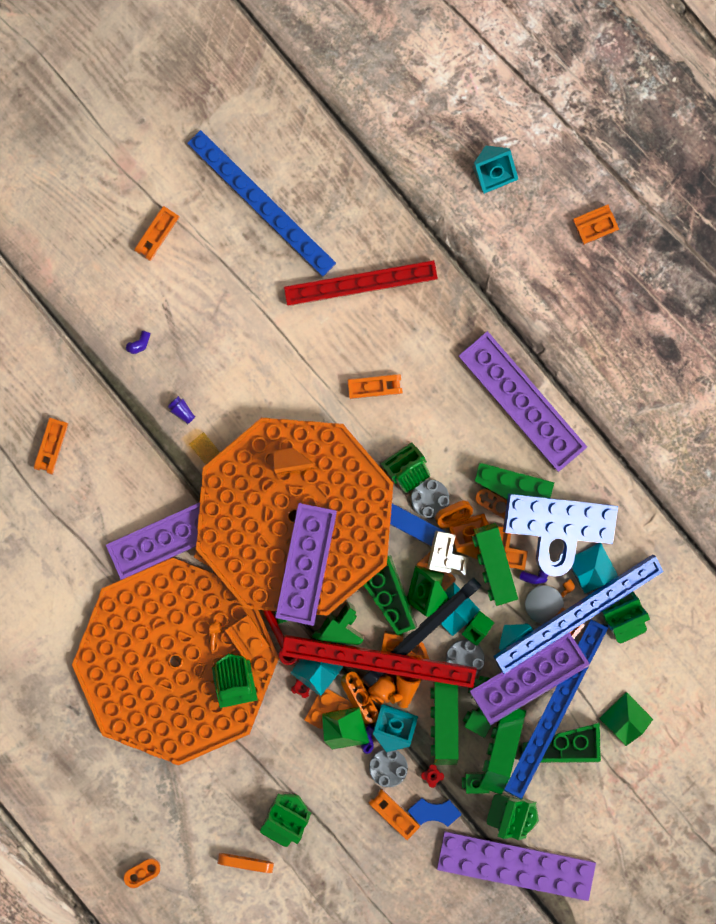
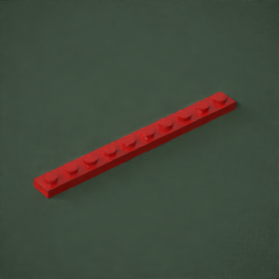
[282,635,477,688]

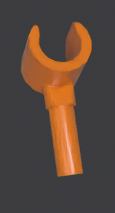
[561,579,575,598]
[209,622,221,650]

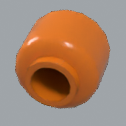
[368,675,397,705]

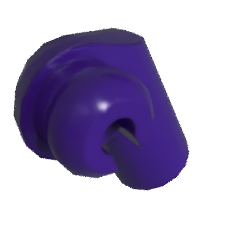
[126,331,151,354]
[520,570,549,584]
[361,724,375,754]

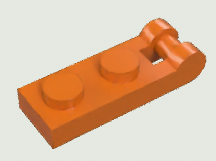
[134,206,180,261]
[348,374,403,399]
[34,418,69,475]
[368,788,421,840]

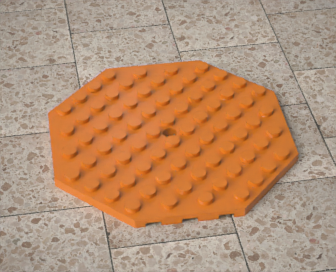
[196,417,394,616]
[72,558,279,766]

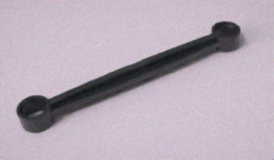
[361,577,481,688]

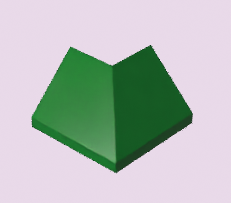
[407,566,449,617]
[599,692,653,746]
[322,707,370,750]

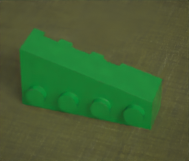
[474,463,555,500]
[472,523,519,606]
[364,555,418,635]
[430,682,459,765]
[479,709,526,795]
[521,723,601,763]

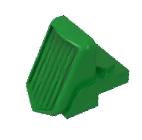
[380,442,430,493]
[601,592,650,644]
[312,601,364,645]
[212,654,258,708]
[260,793,311,847]
[486,794,539,840]

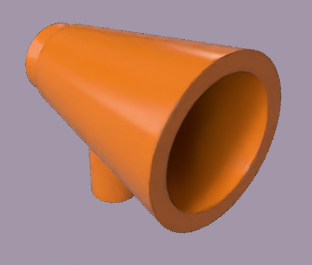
[390,675,422,708]

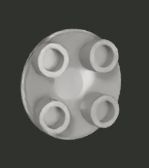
[411,479,449,518]
[525,585,564,623]
[446,640,485,675]
[369,749,408,787]

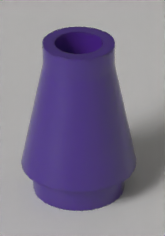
[167,396,196,425]

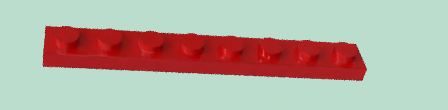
[284,260,438,306]

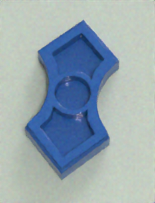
[408,798,462,827]

